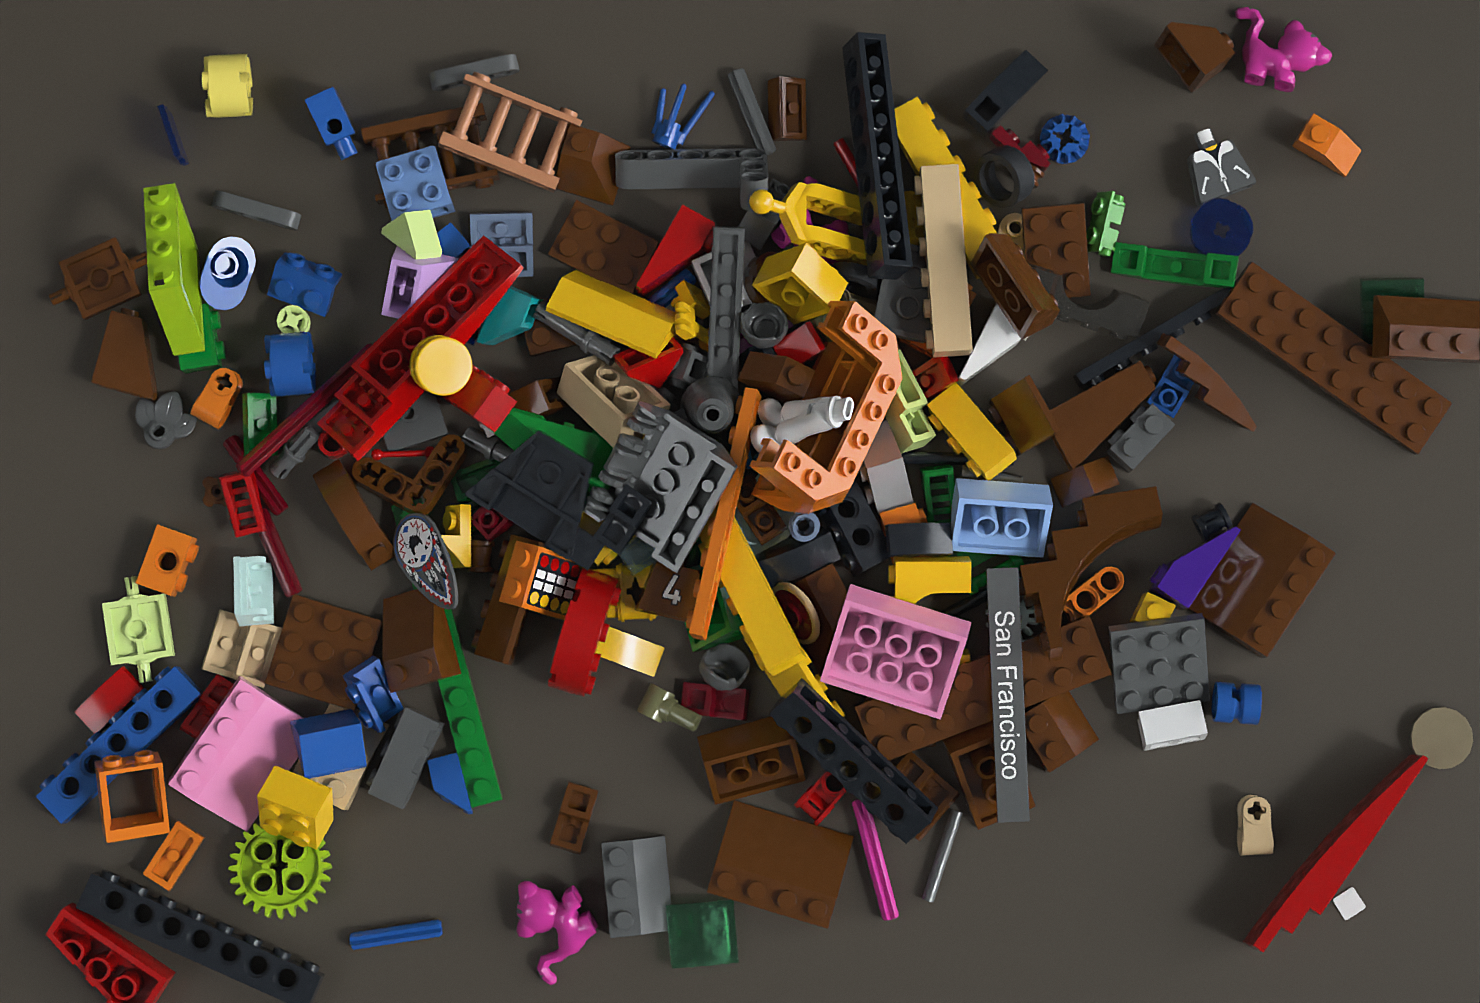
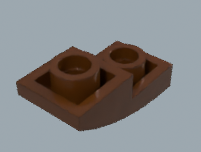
[737,473,788,546]

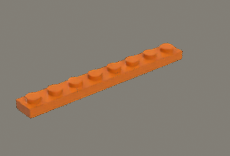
[686,387,762,641]

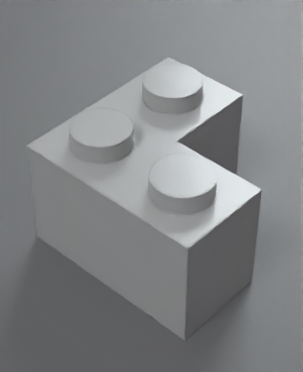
[859,420,914,515]

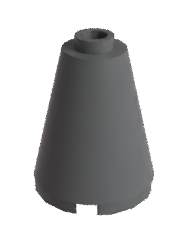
[680,376,740,439]

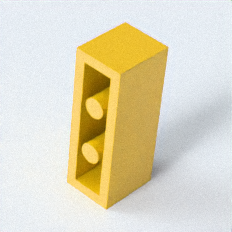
[927,382,1017,481]

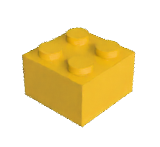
[752,243,848,325]
[257,766,334,850]

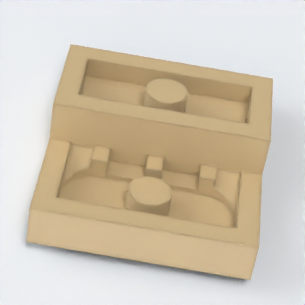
[201,609,282,688]

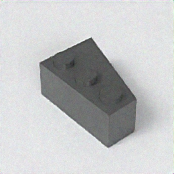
[366,707,445,809]

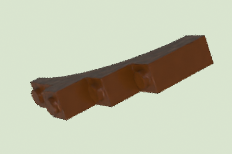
[1019,486,1163,662]

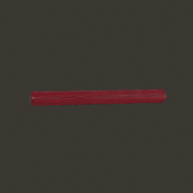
[236,343,372,477]

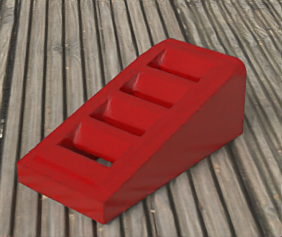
[219,470,267,538]

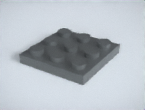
[1108,613,1210,714]

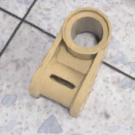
[1237,794,1274,856]

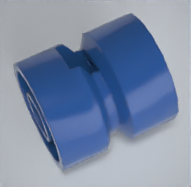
[1211,682,1262,725]

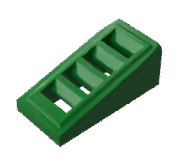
[920,465,955,523]

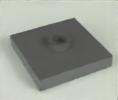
[383,391,449,451]

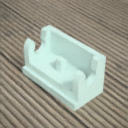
[233,556,274,626]

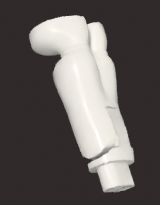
[750,395,854,453]

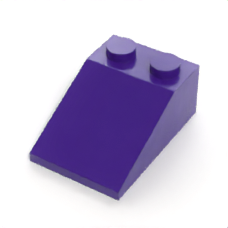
[1149,526,1241,610]

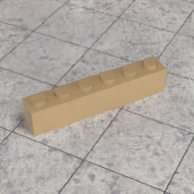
[914,164,973,357]

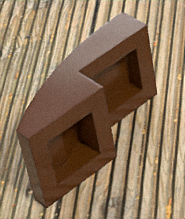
[550,782,598,855]

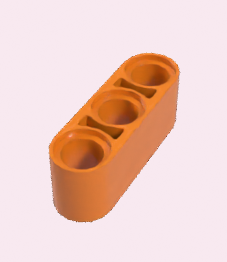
[1063,566,1124,622]

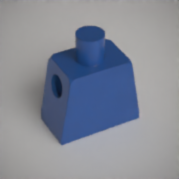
[305,87,358,160]

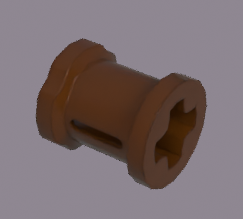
[466,540,495,573]

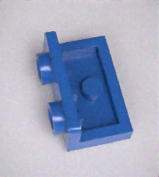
[267,252,342,317]
[343,655,404,734]

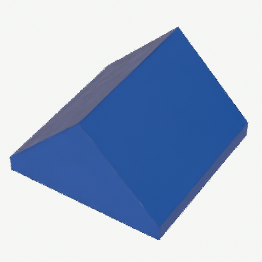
[290,709,367,779]

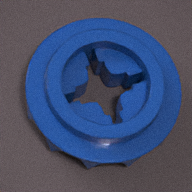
[1040,114,1090,164]

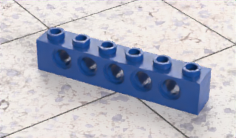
[36,666,203,824]

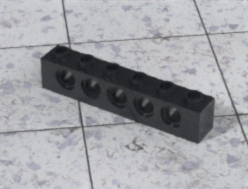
[769,678,938,844]

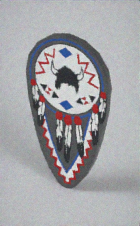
[393,513,458,610]

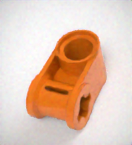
[190,368,243,430]

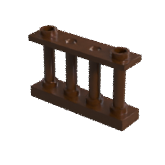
[361,103,500,208]

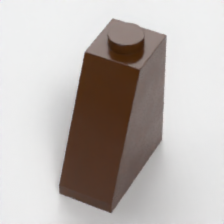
[91,308,158,401]
[478,377,570,438]

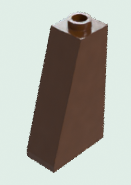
[1050,361,1156,471]

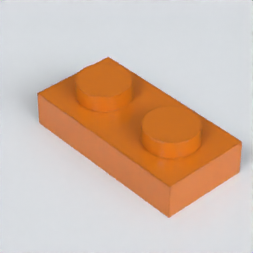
[143,821,205,891]

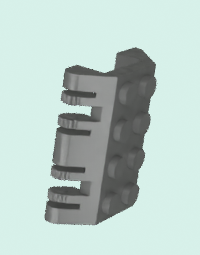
[583,401,737,573]

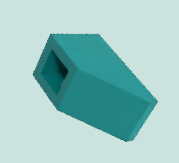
[477,286,543,345]

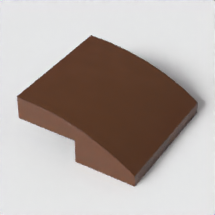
[893,752,960,842]

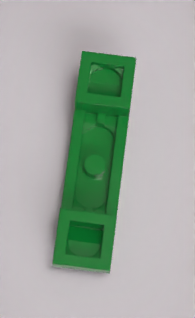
[1111,242,1239,288]

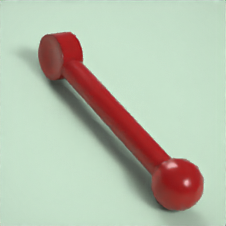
[371,446,434,461]

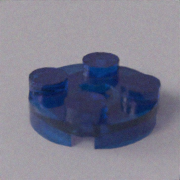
[1190,199,1253,256]

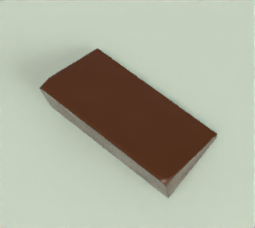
[768,76,807,141]

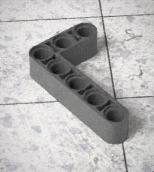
[615,148,768,211]

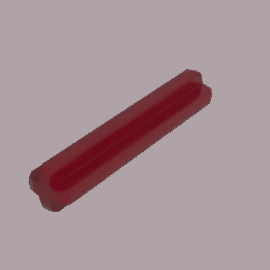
[223,435,288,516]
[251,508,302,597]

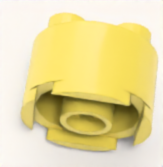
[202,54,253,118]

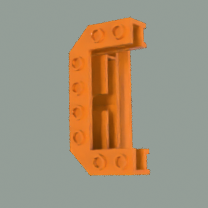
[749,300,903,514]

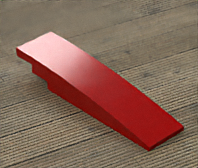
[317,235,524,461]
[1243,754,1428,953]

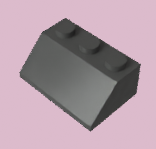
[601,836,674,938]

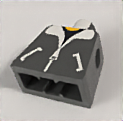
[1187,128,1256,208]

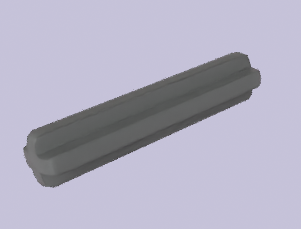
[728,68,776,156]

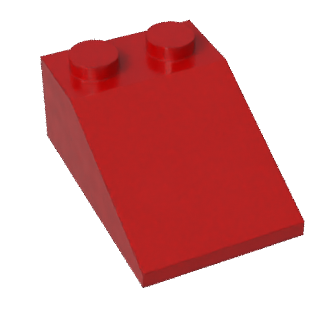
[636,204,715,297]

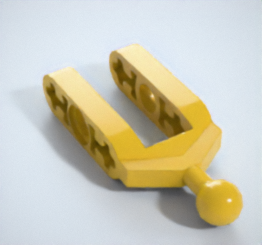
[749,182,867,266]

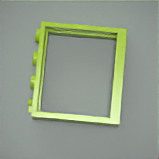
[143,183,205,356]

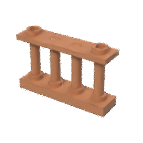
[438,72,583,193]

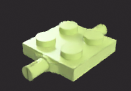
[102,576,175,683]

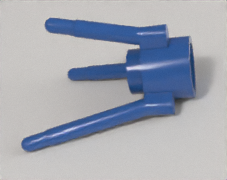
[651,83,715,149]

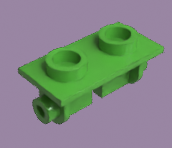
[1086,191,1126,257]

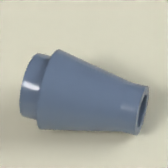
[789,512,820,542]

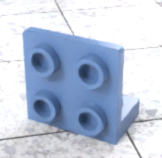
[376,146,455,221]

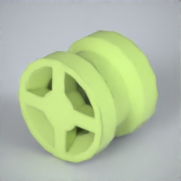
[277,305,311,333]

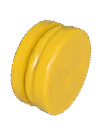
[409,335,472,396]

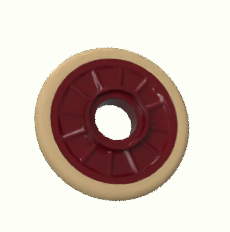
[772,582,820,644]

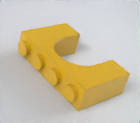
[888,556,971,665]

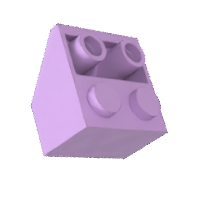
[381,246,459,319]

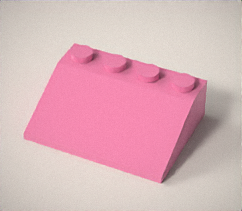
[820,584,971,720]
[168,676,303,832]

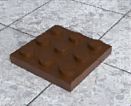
[265,595,383,711]

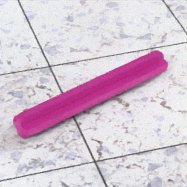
[852,799,899,921]

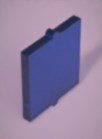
[157,104,189,166]

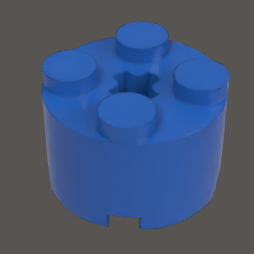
[264,332,316,397]

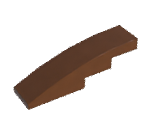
[1157,333,1257,432]

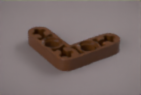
[352,434,467,515]

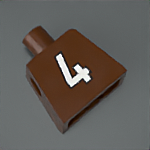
[635,555,700,622]

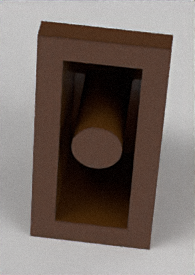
[737,351,815,403]

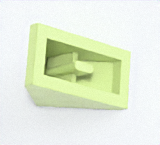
[381,210,442,260]

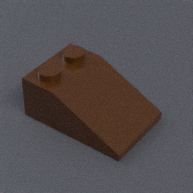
[987,375,1060,456]
[382,589,461,693]
[942,720,1036,830]

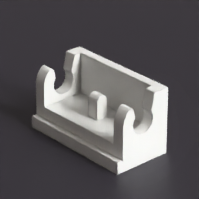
[1137,700,1208,751]

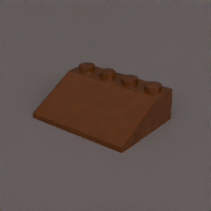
[1188,503,1336,658]
[707,800,854,929]

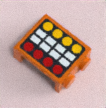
[499,541,583,620]

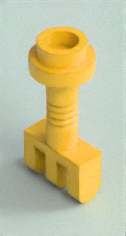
[675,302,709,352]

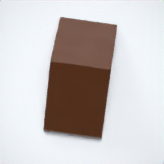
[1050,456,1120,508]

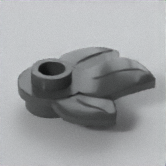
[135,391,197,449]

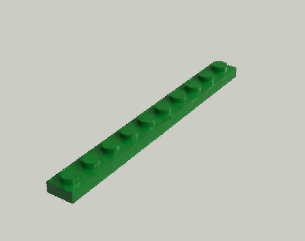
[391,498,503,808]

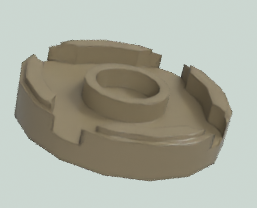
[1409,707,1473,769]

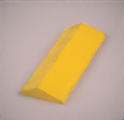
[546,270,678,358]

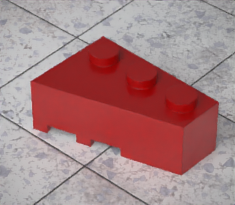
[441,364,517,432]

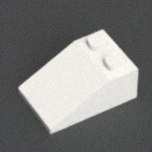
[957,303,1029,386]

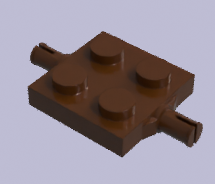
[49,237,147,320]

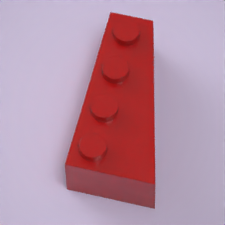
[45,902,176,1003]

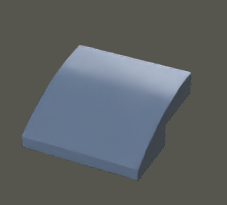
[470,212,533,277]

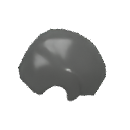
[740,302,788,349]
[699,643,750,691]

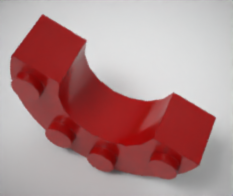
[548,568,622,697]

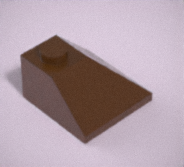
[556,124,631,206]

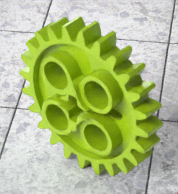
[228,823,332,919]

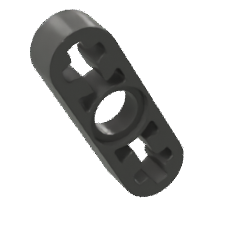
[429,54,520,91]
[211,190,302,231]

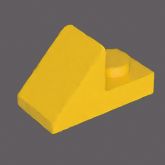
[441,504,471,568]

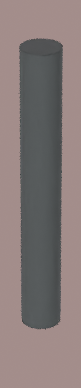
[922,809,963,903]

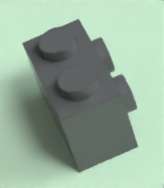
[1106,403,1175,473]

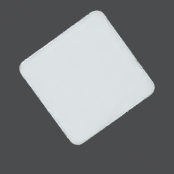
[1333,887,1366,920]

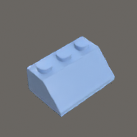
[951,478,1053,558]

